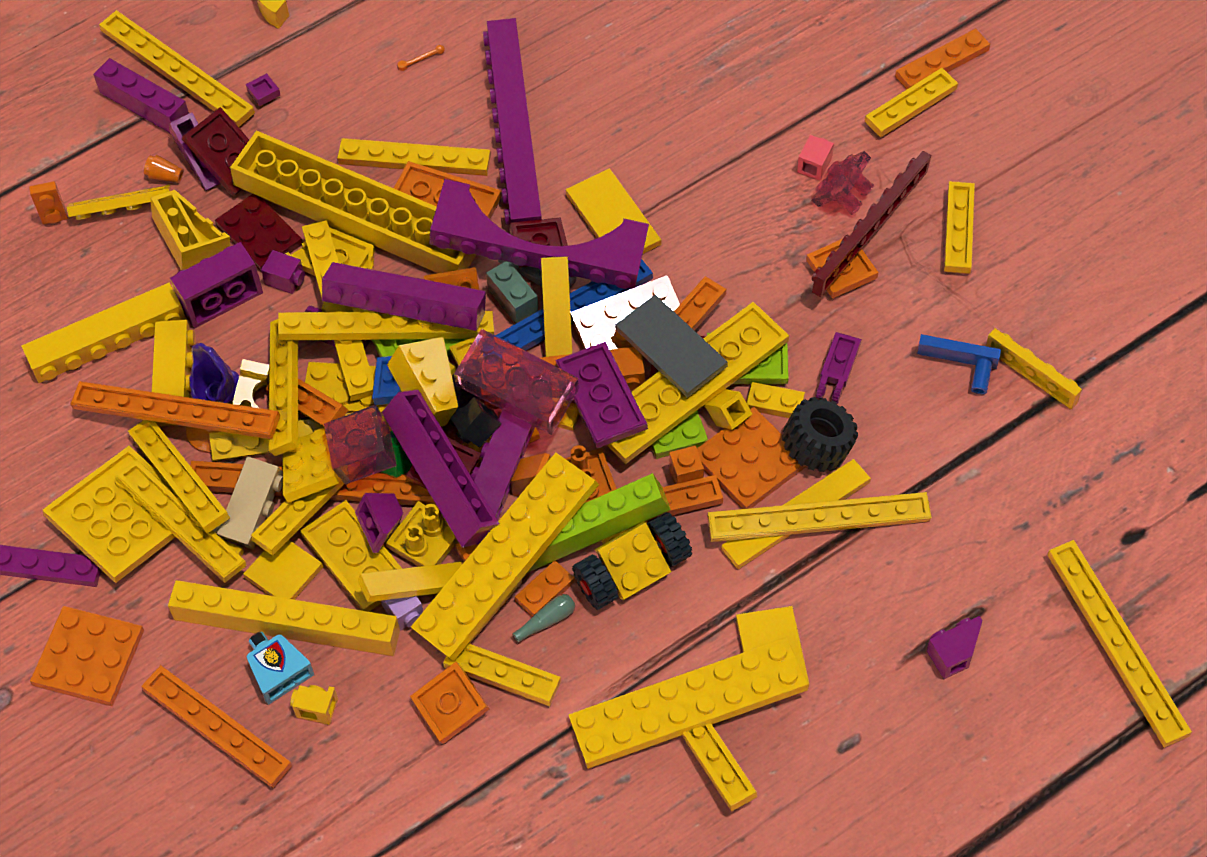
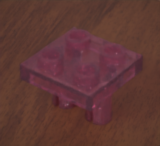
[811,151,874,215]

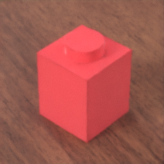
[797,135,834,181]

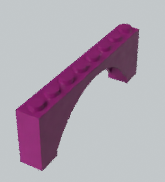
[429,179,649,289]

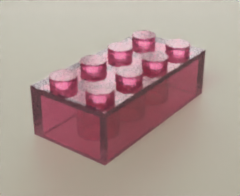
[454,329,579,435]

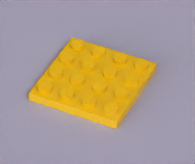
[42,446,178,583]

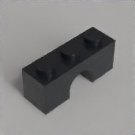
[449,369,501,447]

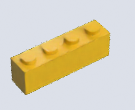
[152,320,196,426]

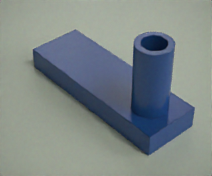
[917,334,1001,394]

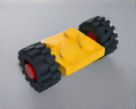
[572,512,692,610]

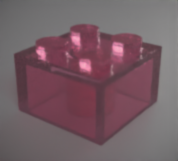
[324,405,397,484]

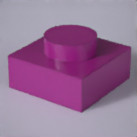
[246,73,281,106]

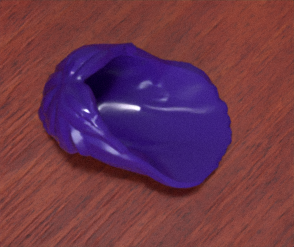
[189,343,239,403]

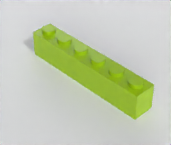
[527,473,671,573]

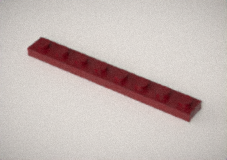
[812,151,932,297]

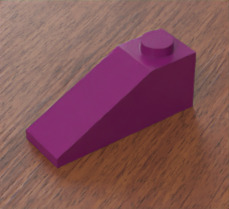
[169,113,221,191]

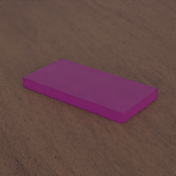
[556,341,648,448]

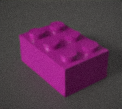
[170,242,263,329]

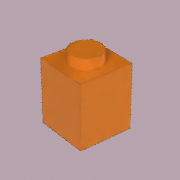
[669,445,704,484]

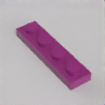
[0,545,102,587]

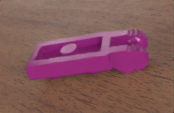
[816,332,862,404]

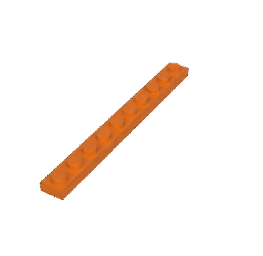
[190,460,437,506]

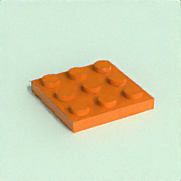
[697,407,807,509]
[30,606,144,706]

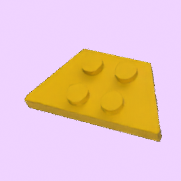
[285,227,375,276]

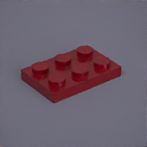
[182,107,249,197]
[215,194,303,271]

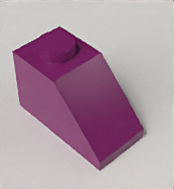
[355,493,403,553]

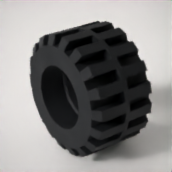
[782,397,858,472]

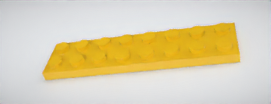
[607,302,789,464]
[411,452,599,662]
[568,637,808,769]

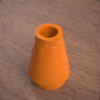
[144,155,184,183]

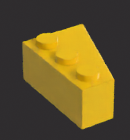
[151,190,230,270]
[387,337,458,427]

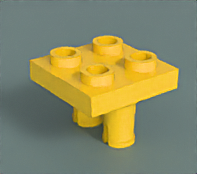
[386,501,458,567]

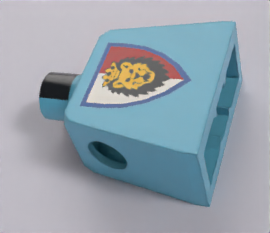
[246,632,314,705]

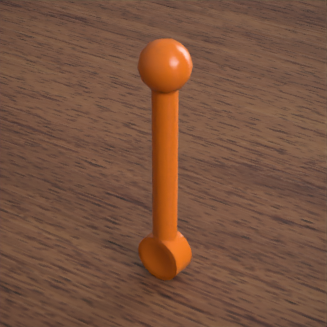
[397,45,445,71]

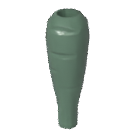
[512,594,575,643]

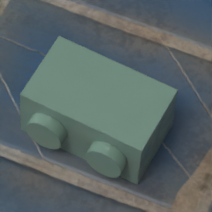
[486,261,539,324]

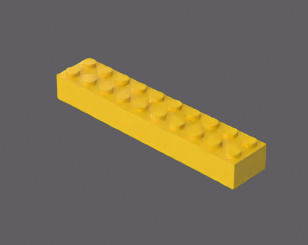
[230,130,476,273]

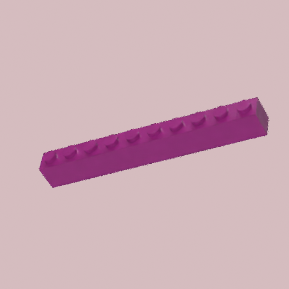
[483,18,542,225]

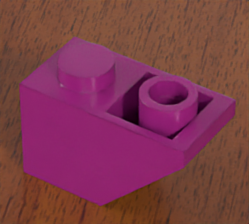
[927,616,983,679]

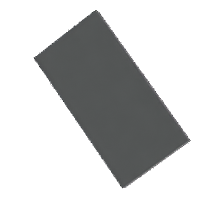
[615,295,728,398]

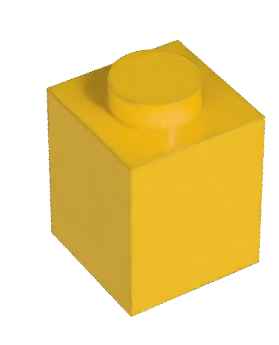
[705,389,752,430]

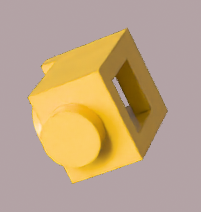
[290,685,338,725]

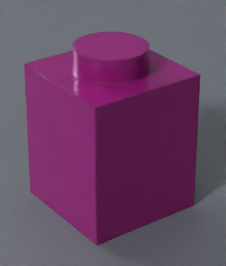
[261,250,305,294]

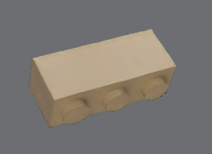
[217,456,283,550]

